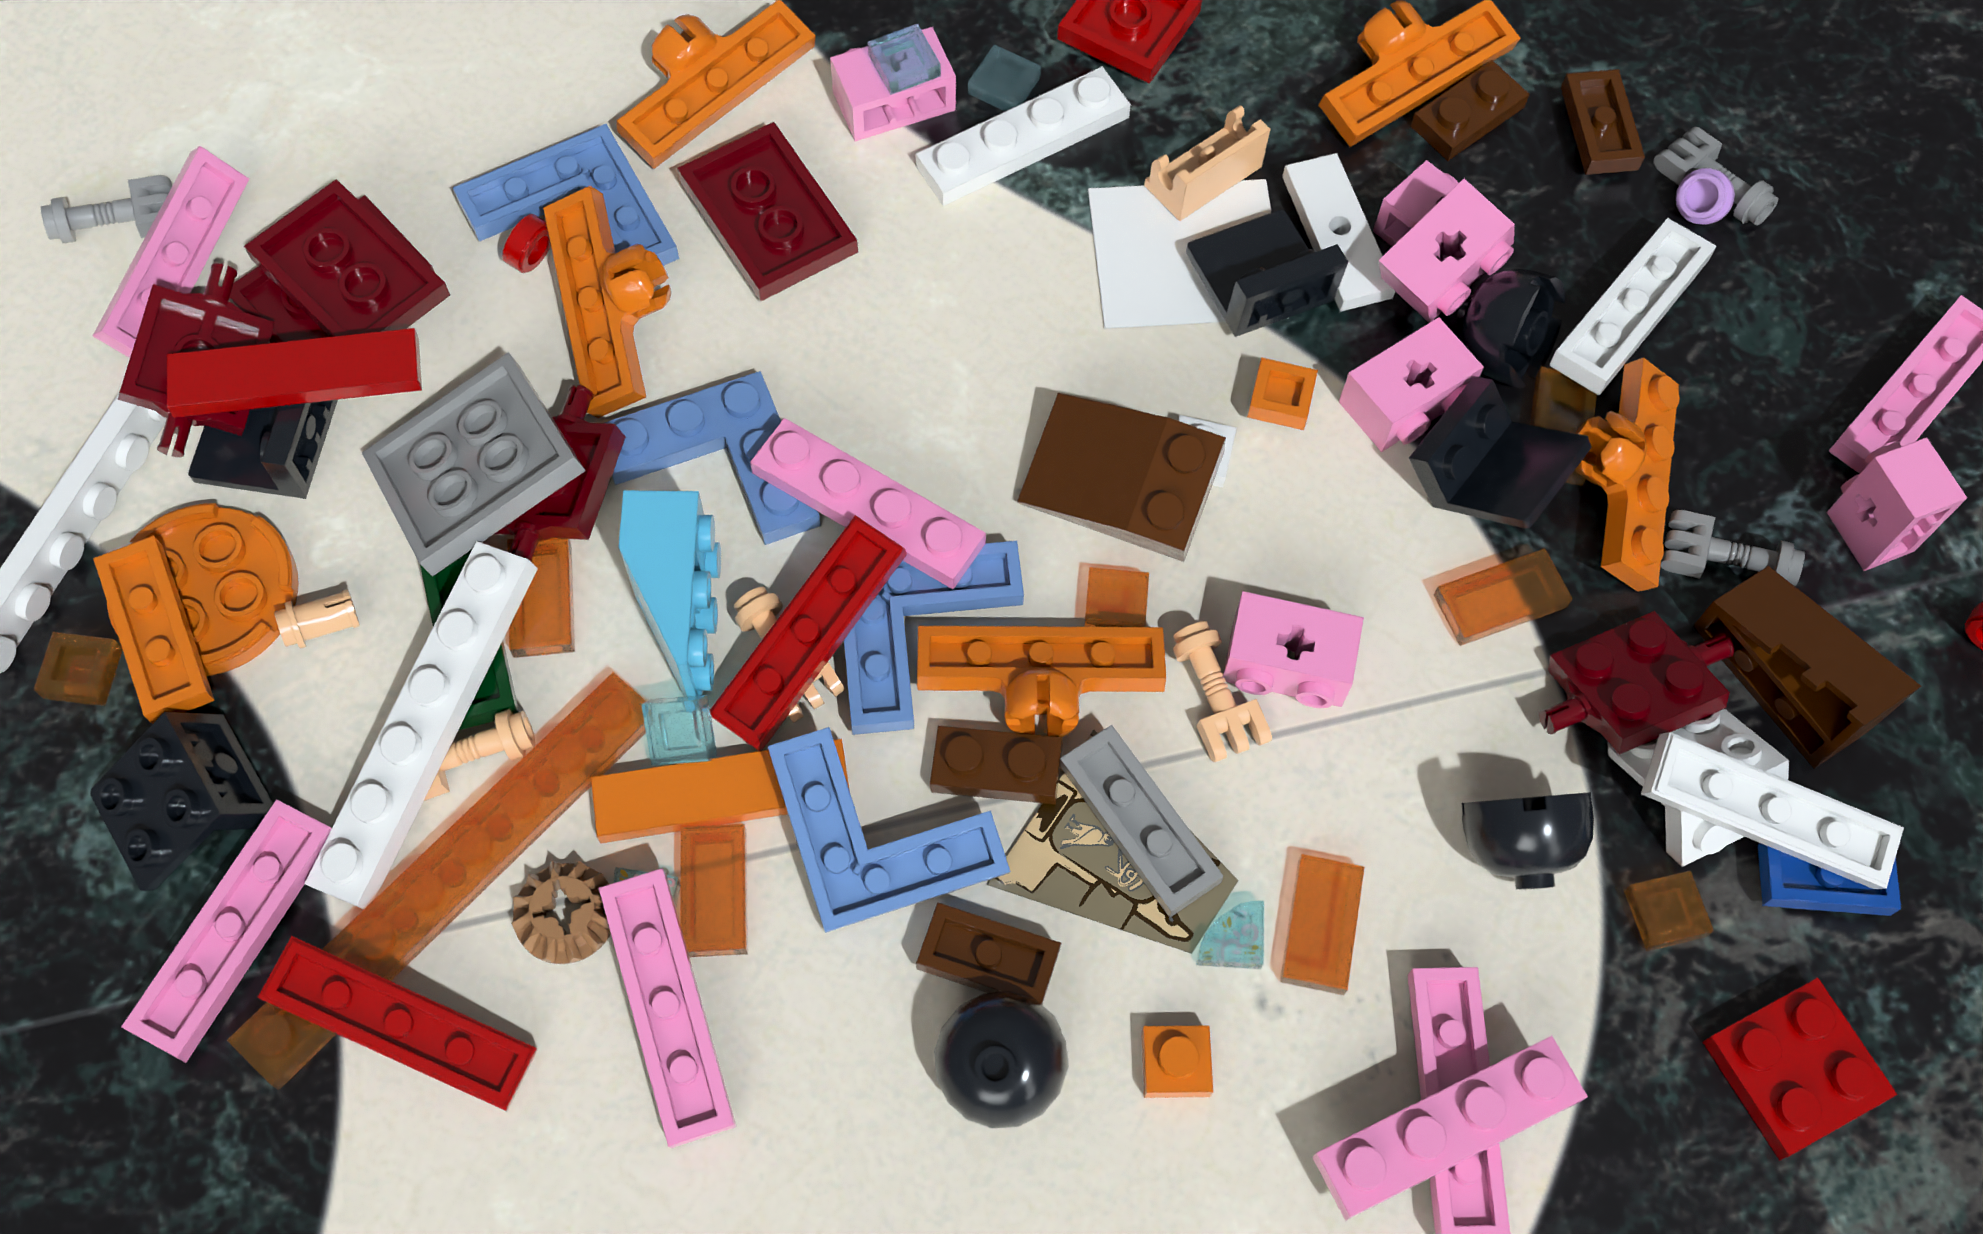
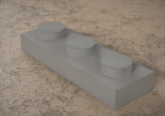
[1060,725,1224,918]

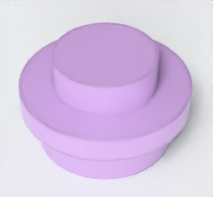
[1676,168,1735,225]

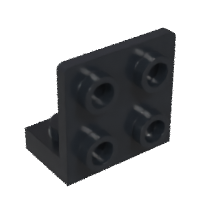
[1186,210,1349,337]
[1409,376,1592,528]
[188,400,338,499]
[90,712,273,891]

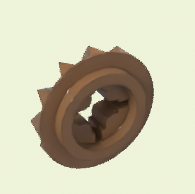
[511,861,611,964]

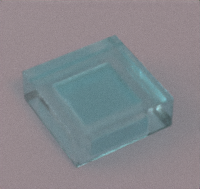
[867,24,941,95]
[968,45,1041,111]
[641,695,717,765]

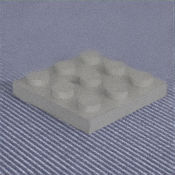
[362,352,586,576]

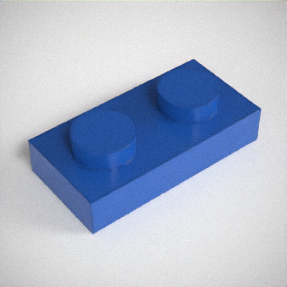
[1758,843,1901,916]

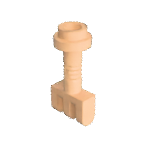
[734,587,845,723]
[1173,621,1272,762]
[424,709,536,801]

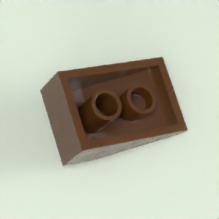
[1017,393,1226,562]

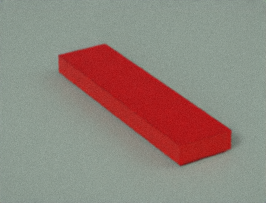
[167,328,422,418]
[707,515,907,751]
[258,936,538,1112]

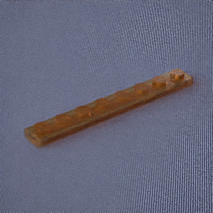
[227,672,660,1090]

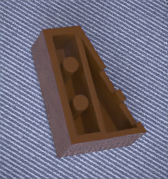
[1693,566,1921,769]

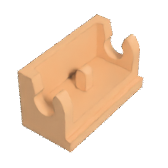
[1144,106,1270,221]

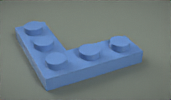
[453,124,679,266]
[604,371,821,545]
[844,541,1024,735]
[768,727,1011,933]

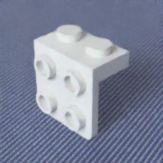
[1608,709,1789,867]

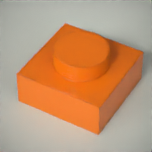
[1247,357,1318,430]
[1141,1025,1213,1098]

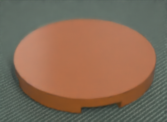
[107,503,299,676]

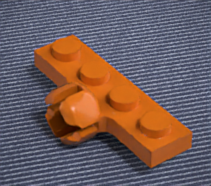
[616,0,816,169]
[1319,0,1521,147]
[543,186,671,418]
[1575,358,1680,592]
[917,626,1166,737]

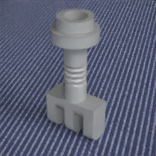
[1654,127,1778,225]
[41,175,172,243]
[1660,510,1805,586]

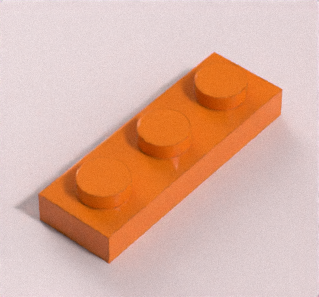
[93,535,215,724]

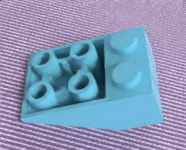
[618,490,721,712]

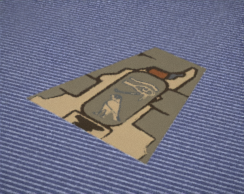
[987,730,1239,954]

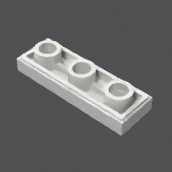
[1283,153,1395,312]

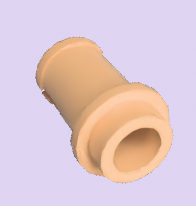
[274,589,360,649]

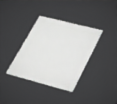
[1088,179,1288,329]

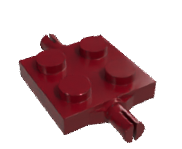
[118,263,275,457]
[495,385,626,561]
[1539,611,1734,755]

